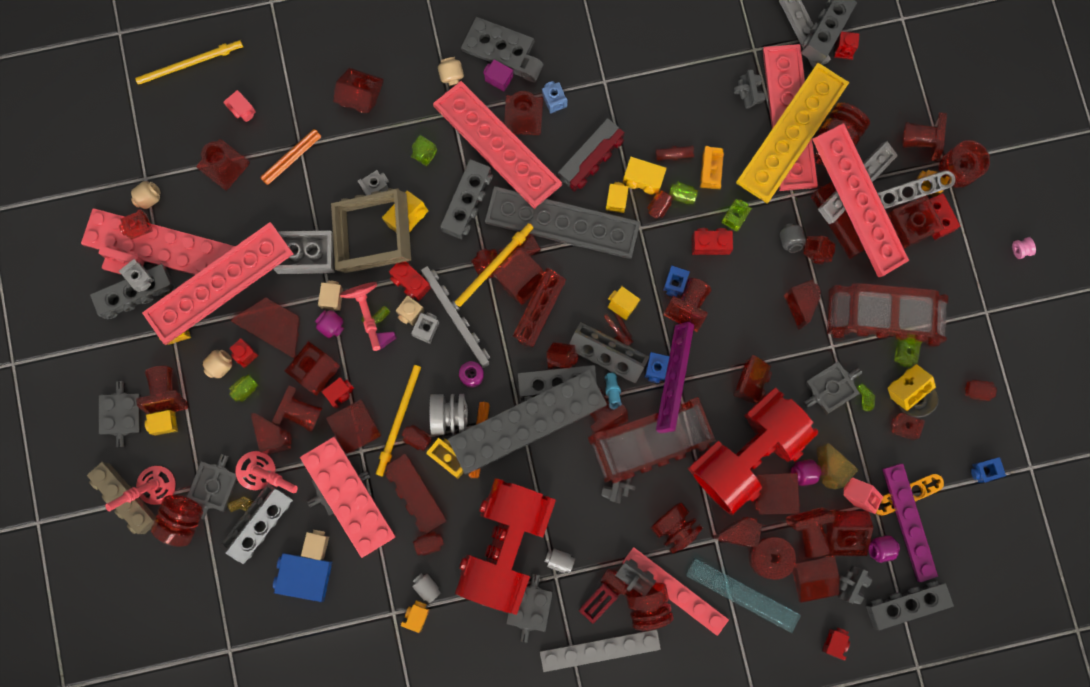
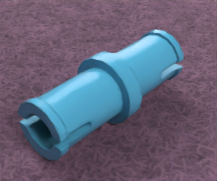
[605,373,622,410]

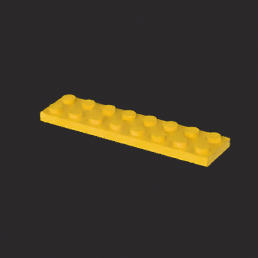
[736,63,849,204]

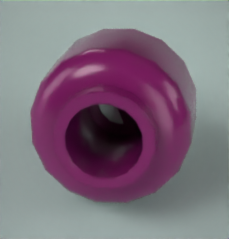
[315,310,344,338]
[459,361,484,388]
[791,459,822,486]
[868,535,900,563]

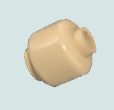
[438,57,464,86]
[131,181,161,209]
[203,350,232,378]

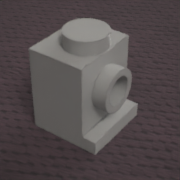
[358,170,389,196]
[119,259,154,292]
[411,312,439,344]

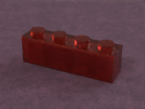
[811,182,865,259]
[385,454,447,534]

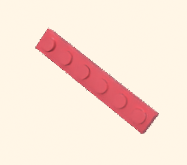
[622,547,729,636]

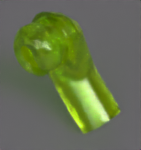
[361,306,390,324]
[857,383,875,412]

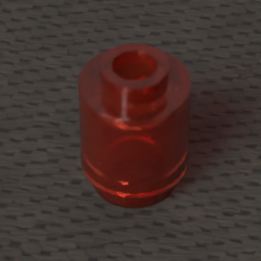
[647,190,673,219]
[965,380,997,401]
[401,425,432,451]
[413,531,444,556]
[600,568,628,596]

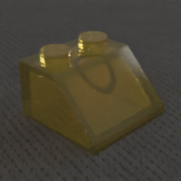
[817,443,858,489]

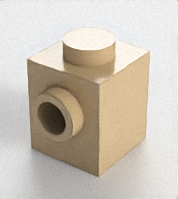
[318,281,343,311]
[396,295,424,326]
[301,529,329,560]

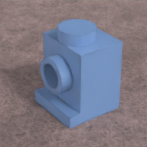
[542,81,568,113]

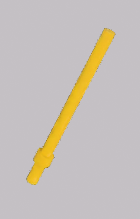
[135,40,243,85]
[455,223,533,307]
[375,365,421,477]

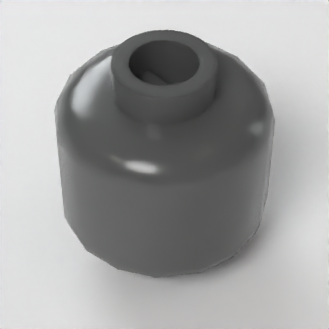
[779,223,806,253]

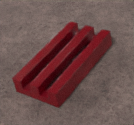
[579,582,619,624]

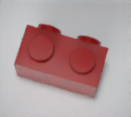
[918,193,961,240]
[692,228,733,255]
[389,261,431,302]

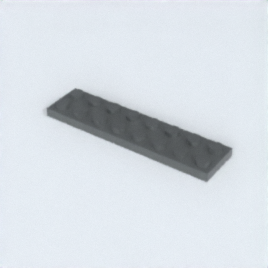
[485,186,640,259]
[448,370,607,475]

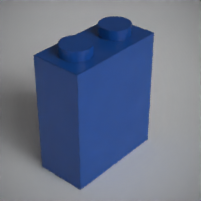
[273,553,332,602]

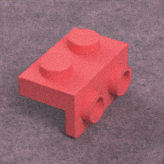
[99,245,144,275]

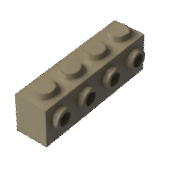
[87,462,160,534]

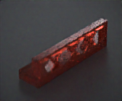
[513,268,566,347]

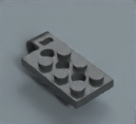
[461,17,544,82]

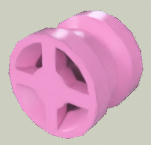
[1012,237,1036,259]

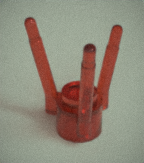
[595,312,634,346]

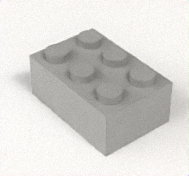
[273,231,335,274]

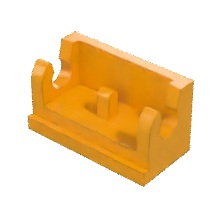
[700,146,724,189]

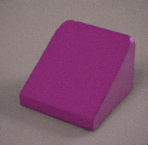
[376,332,397,351]

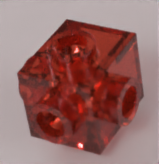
[804,235,836,264]
[471,249,505,279]

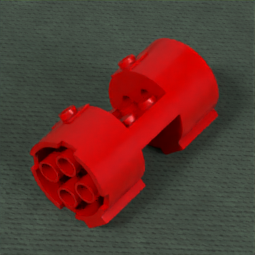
[687,387,818,515]
[455,478,556,615]

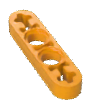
[876,474,944,516]

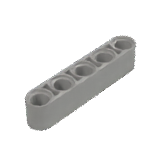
[877,171,955,209]

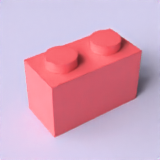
[843,477,883,514]

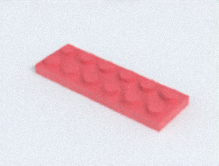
[300,436,396,558]

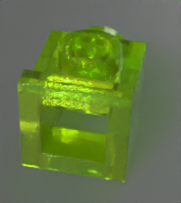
[411,135,437,167]
[722,199,752,232]
[895,336,922,367]

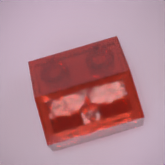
[492,247,549,305]

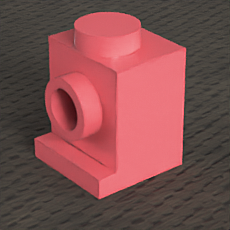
[223,90,256,122]

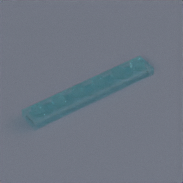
[686,558,801,633]

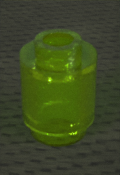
[669,181,698,205]
[229,374,259,402]

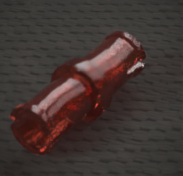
[656,146,694,161]

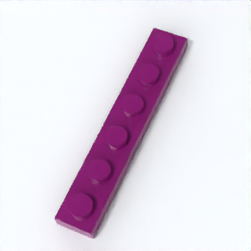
[656,322,694,433]
[882,463,938,582]

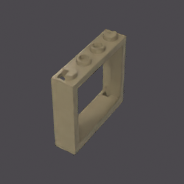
[331,188,411,273]

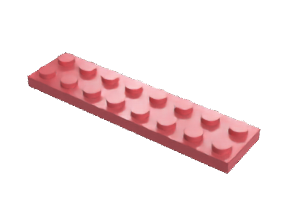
[763,44,818,191]
[433,81,562,209]
[812,123,909,277]
[81,208,236,275]
[142,222,294,345]

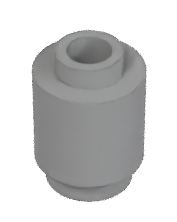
[545,548,575,573]
[412,573,441,603]

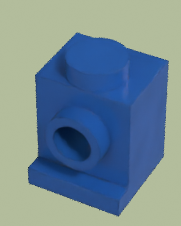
[663,266,690,297]
[971,457,1006,483]

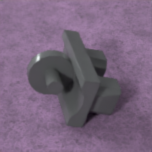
[734,70,765,109]
[601,466,635,504]
[615,559,656,597]
[838,566,872,604]

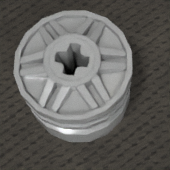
[430,394,468,435]

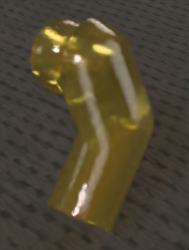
[227,497,254,512]

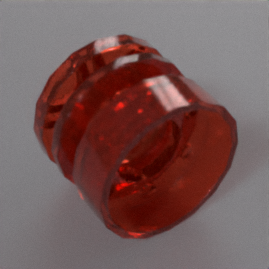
[819,102,870,146]
[939,140,990,188]
[151,495,203,547]
[650,502,703,554]
[749,537,796,580]
[626,582,674,631]

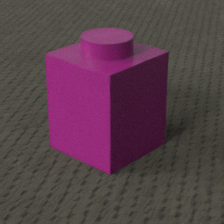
[483,60,513,92]

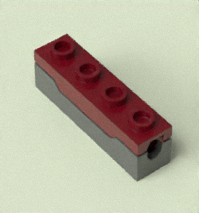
[558,118,625,192]

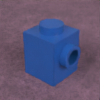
[644,352,670,383]

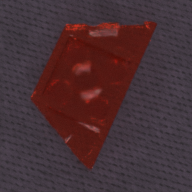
[231,298,300,359]

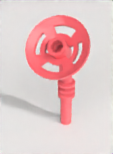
[340,282,380,351]
[235,451,298,493]
[105,466,176,511]

